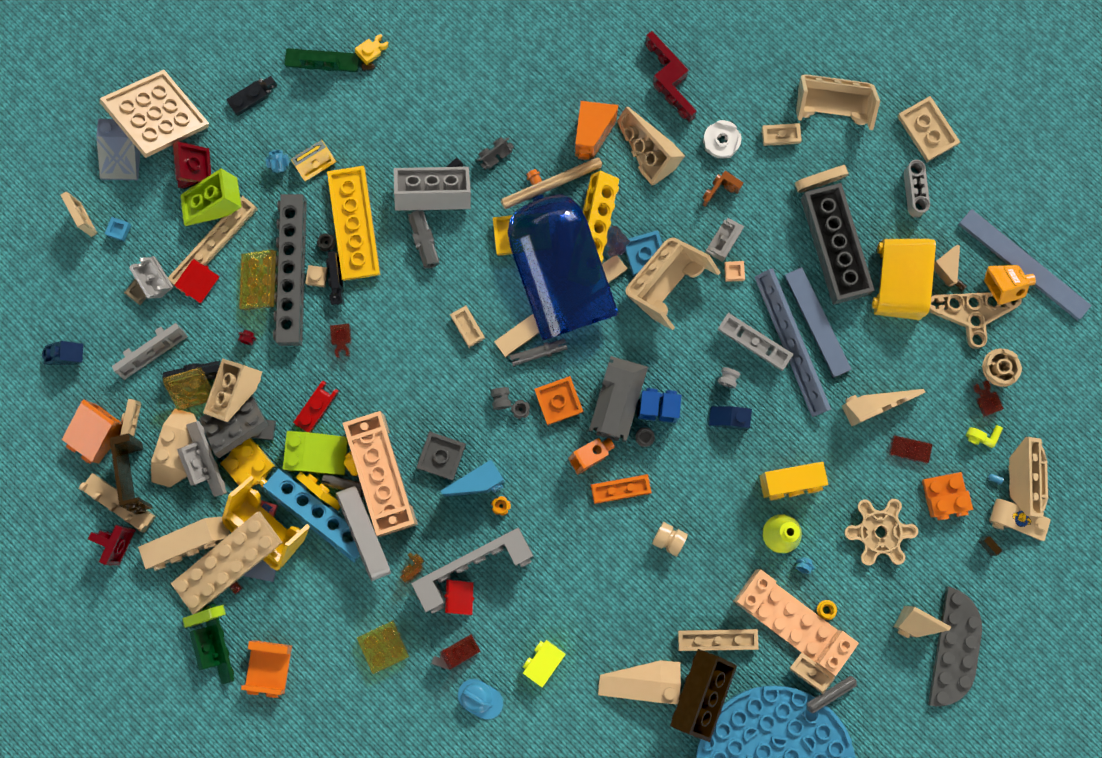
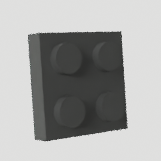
[417,431,466,481]

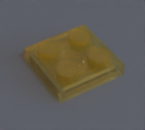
[163,367,212,411]
[357,621,410,674]

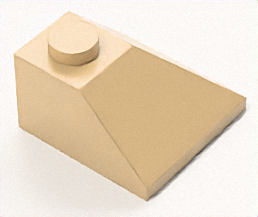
[894,606,951,639]

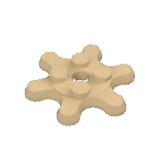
[844,499,918,565]

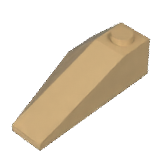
[617,107,685,185]
[842,389,925,426]
[598,660,681,704]

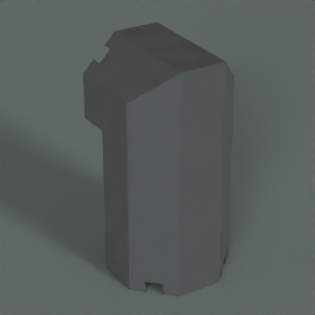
[589,356,648,443]

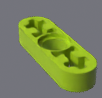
[182,605,226,628]

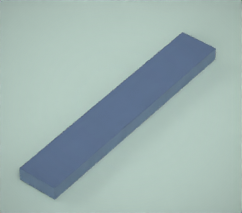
[784,267,852,378]

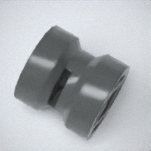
[490,387,512,410]

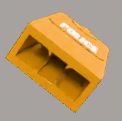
[984,265,1036,305]

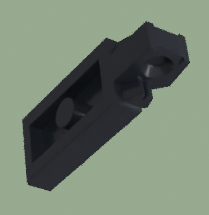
[226,76,277,116]
[326,251,344,306]

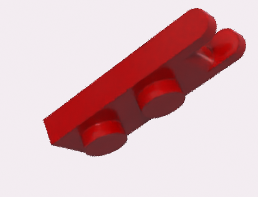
[293,381,339,433]

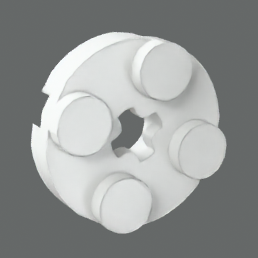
[703,120,741,158]

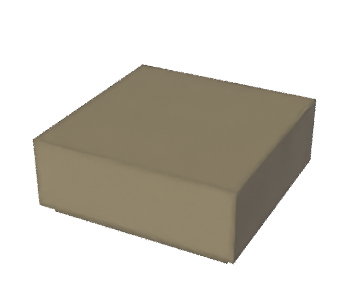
[124,279,147,305]

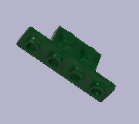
[284,48,359,72]
[190,604,234,685]

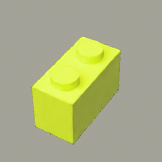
[522,639,566,687]

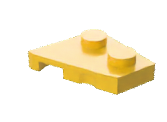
[296,471,340,510]

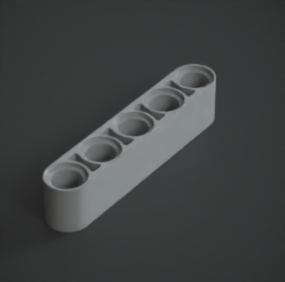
[336,486,391,581]

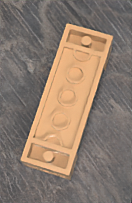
[343,411,418,537]
[733,569,859,676]

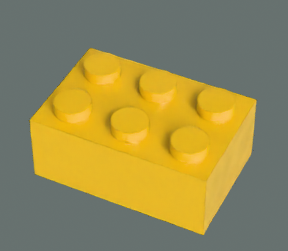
[759,462,828,501]

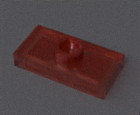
[889,435,932,463]
[440,634,481,670]

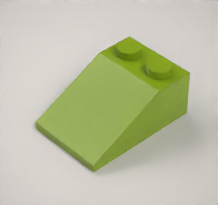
[180,168,242,226]
[283,431,348,475]

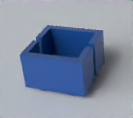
[638,388,682,423]

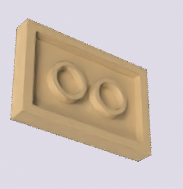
[897,96,960,162]

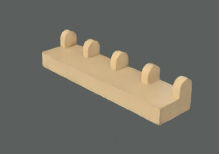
[79,473,156,533]

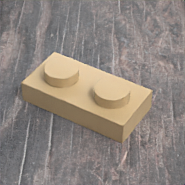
[762,123,802,146]
[790,653,835,694]

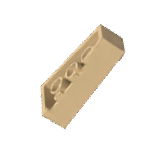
[138,517,230,571]

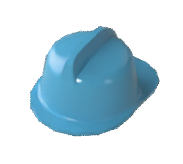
[458,679,503,719]

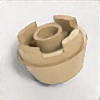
[982,349,1022,387]

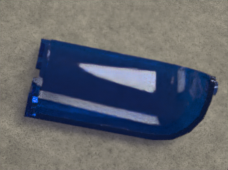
[508,194,619,341]

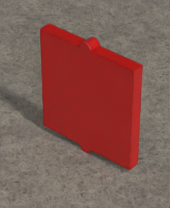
[174,259,220,303]
[444,580,474,615]

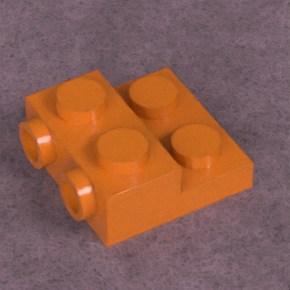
[922,472,973,521]

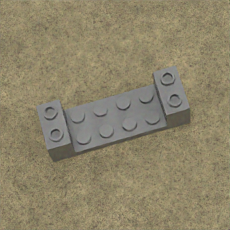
[411,527,534,614]

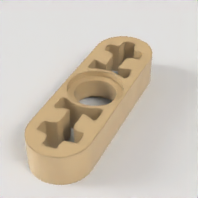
[795,165,849,193]

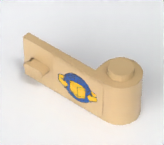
[989,499,1051,541]

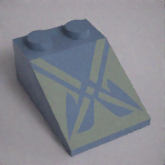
[96,119,140,180]

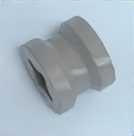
[718,367,740,388]

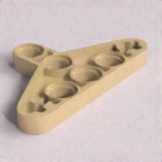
[929,292,1022,349]

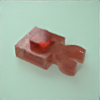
[330,324,352,358]
[973,380,1004,417]

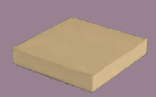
[61,192,97,237]

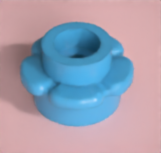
[795,557,815,574]

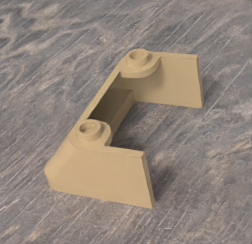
[796,75,880,130]
[626,238,721,330]

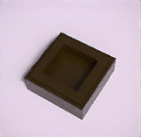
[978,536,1002,556]

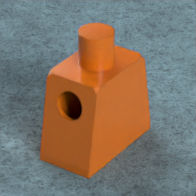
[568,438,615,475]

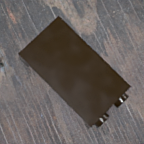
[109,433,152,515]

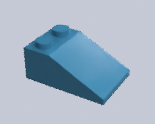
[441,460,505,497]

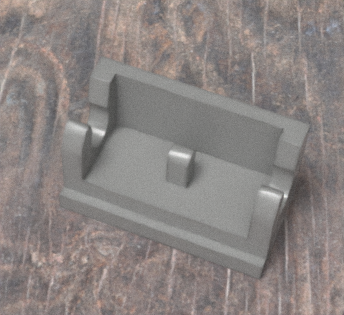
[705,218,744,262]
[129,256,173,299]

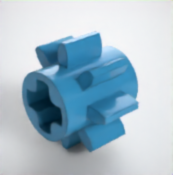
[265,150,289,173]

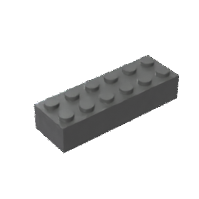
[801,183,875,305]

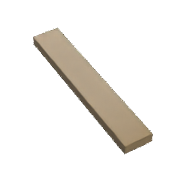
[168,196,258,292]

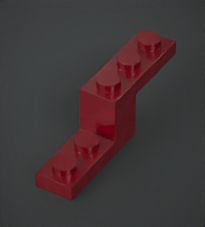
[645,31,697,122]

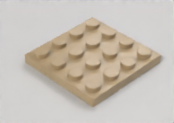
[100,70,209,158]

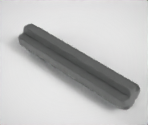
[806,676,857,713]

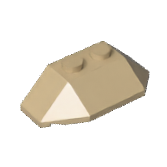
[151,409,197,487]
[1009,437,1048,517]

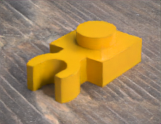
[355,34,389,65]

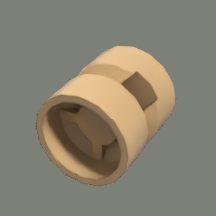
[652,522,688,557]

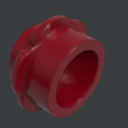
[238,330,256,346]

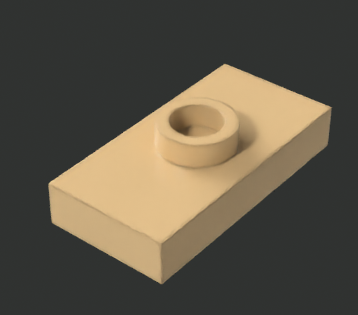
[450,306,485,348]
[120,399,141,437]

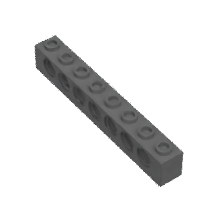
[273,194,307,346]

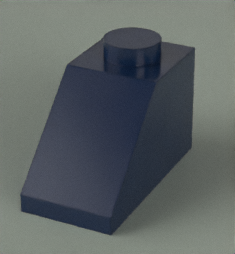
[709,406,752,431]

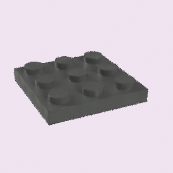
[199,394,269,458]

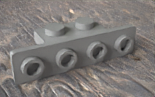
[177,421,227,496]

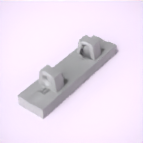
[717,313,793,371]
[112,323,188,380]

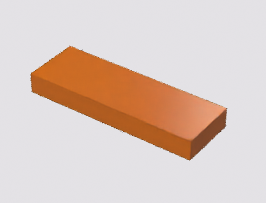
[591,474,651,504]

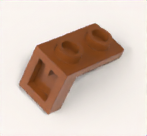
[702,171,744,207]

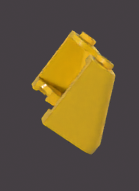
[872,239,936,320]

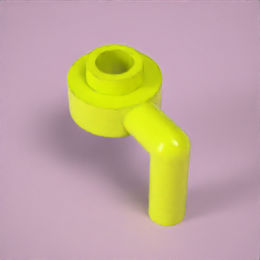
[966,425,1003,448]

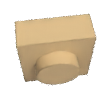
[305,265,328,287]

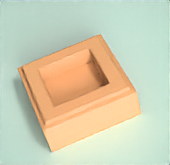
[724,261,745,282]

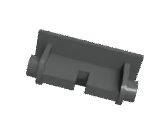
[476,137,514,170]

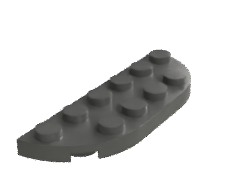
[928,587,982,706]

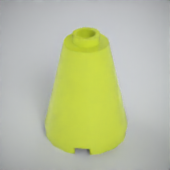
[763,514,802,553]

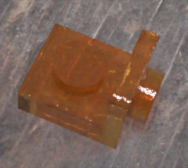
[400,552,425,583]

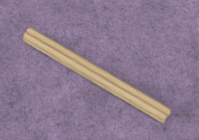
[501,158,602,209]

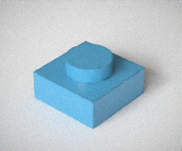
[105,217,131,242]

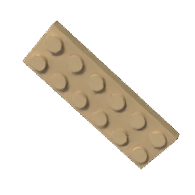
[171,511,283,614]

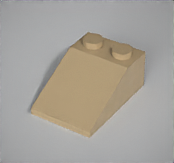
[203,358,262,422]

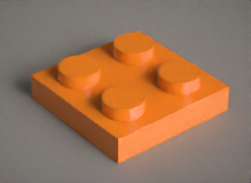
[534,376,583,426]

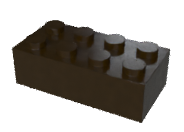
[670,649,737,742]

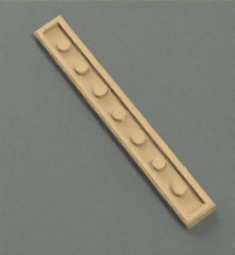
[494,254,628,358]

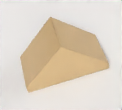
[934,245,960,287]

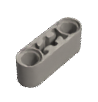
[904,160,930,218]

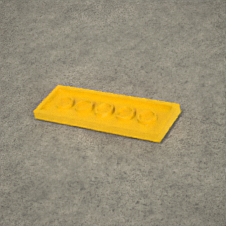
[327,166,381,281]

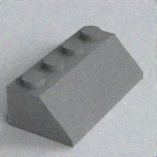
[394,167,471,211]

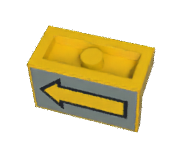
[291,140,336,181]

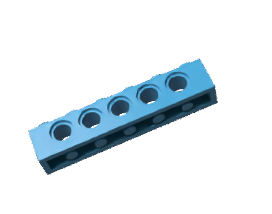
[263,469,360,563]

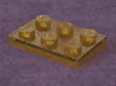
[239,250,276,311]

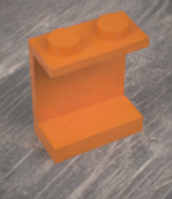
[241,640,292,698]

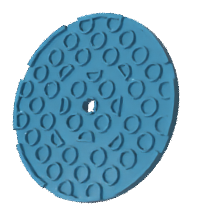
[696,685,856,758]

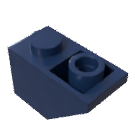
[42,341,83,365]

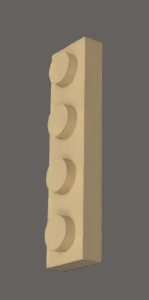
[678,629,759,651]

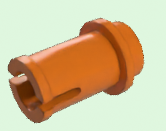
[526,169,542,185]

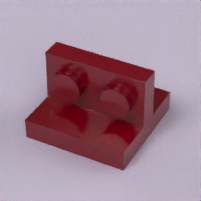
[173,141,211,189]
[88,525,136,566]

